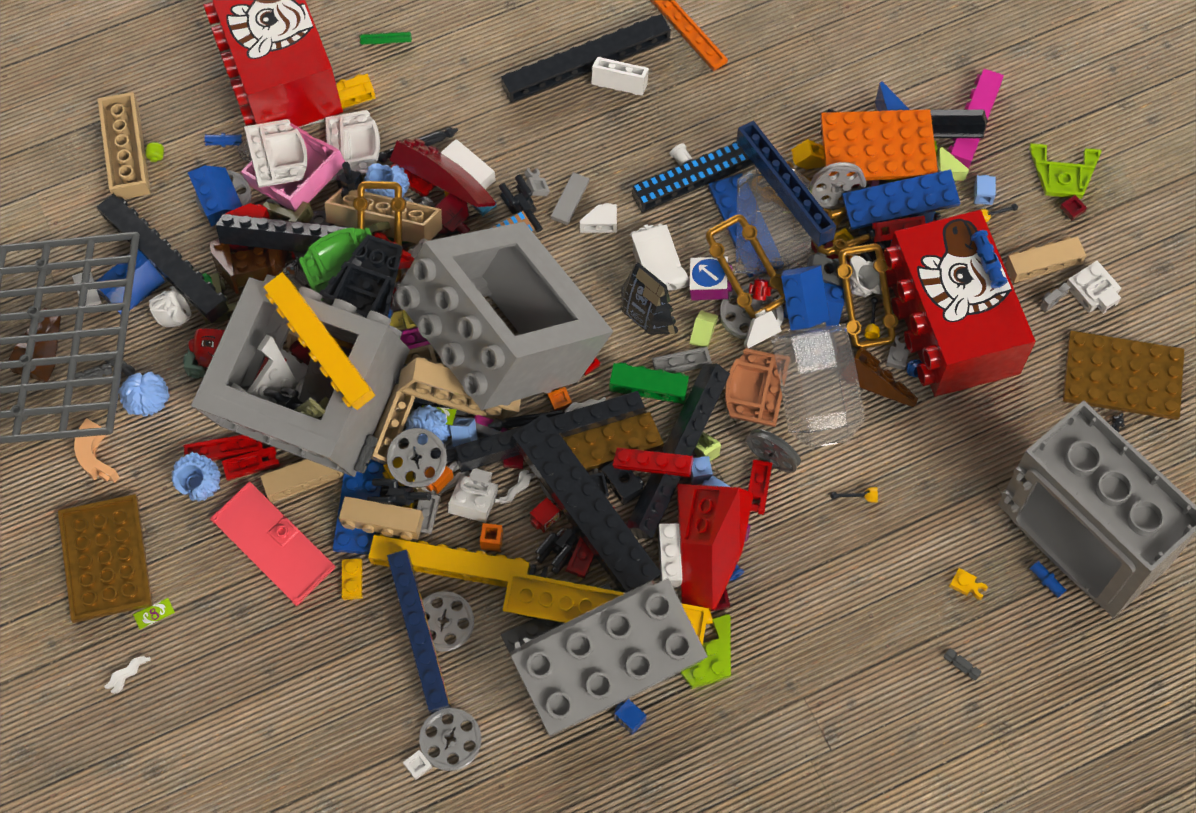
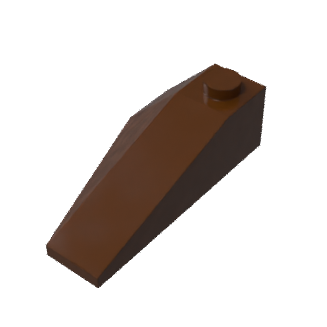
[8,308,61,382]
[841,346,918,407]

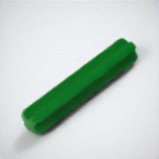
[360,32,412,45]

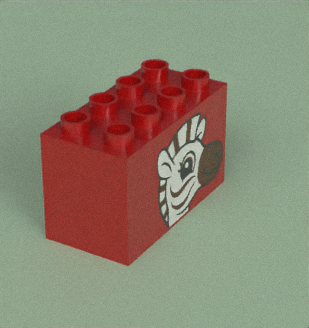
[203,0,343,127]
[884,209,1036,397]

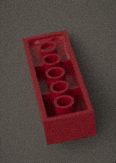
[390,139,496,207]

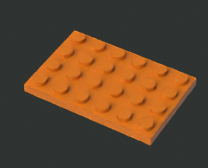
[820,109,938,180]

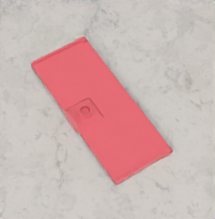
[210,482,336,606]

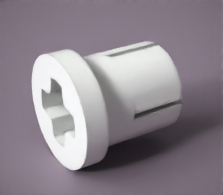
[669,143,693,166]

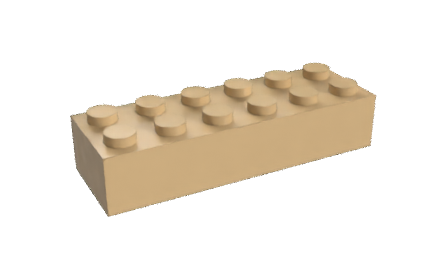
[98,92,151,199]
[325,188,442,245]
[397,358,521,420]

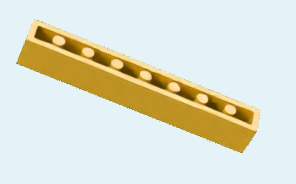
[264,272,376,410]
[368,534,530,588]

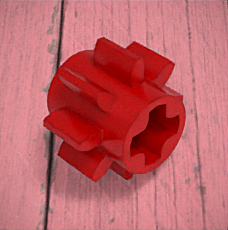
[749,279,772,301]

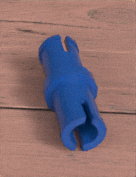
[205,133,242,147]
[1030,560,1067,598]

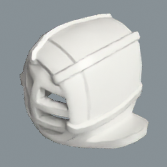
[849,256,882,297]
[149,286,191,327]

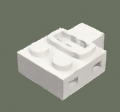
[1066,261,1121,314]
[448,468,498,523]

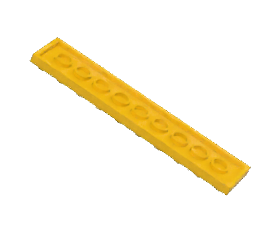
[502,571,709,645]

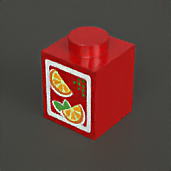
[530,497,561,532]

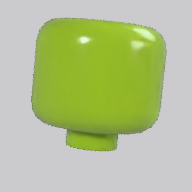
[145,142,164,162]

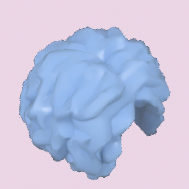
[364,163,410,198]
[118,372,170,416]
[406,405,451,448]
[172,452,221,502]

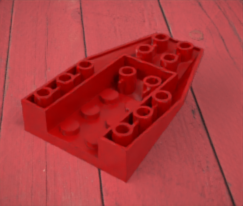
[677,484,754,610]

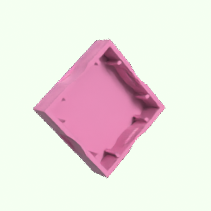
[241,123,345,211]

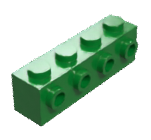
[609,363,689,404]

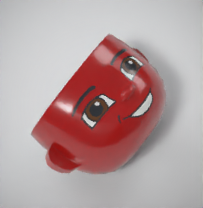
[188,329,225,369]

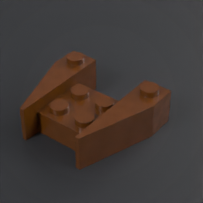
[209,239,289,294]

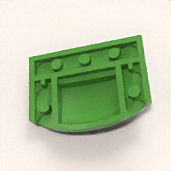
[299,228,372,301]

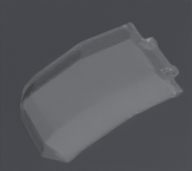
[735,167,811,285]
[771,322,865,448]

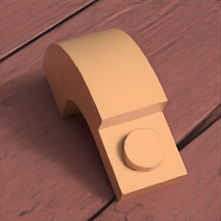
[74,418,119,483]

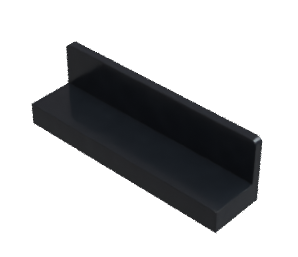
[930,110,988,138]

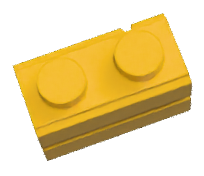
[336,74,375,109]

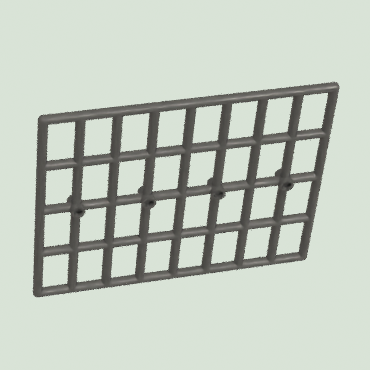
[0,232,140,444]

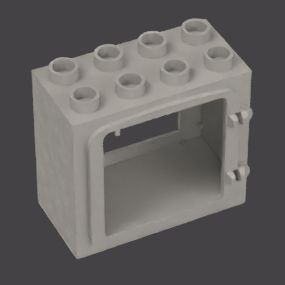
[393,222,614,410]
[191,275,410,477]
[998,401,1196,618]
[510,578,708,738]

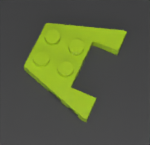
[1029,143,1101,199]
[680,614,731,689]

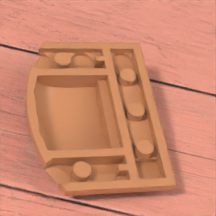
[725,348,791,427]

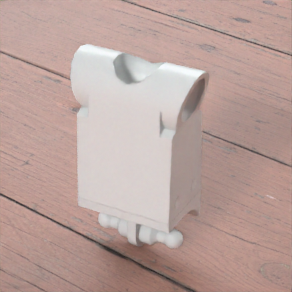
[630,224,690,290]

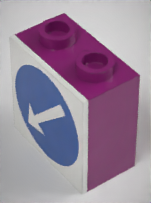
[689,257,733,300]

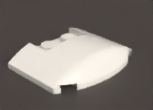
[326,110,380,181]
[244,119,307,188]

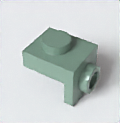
[183,349,206,378]

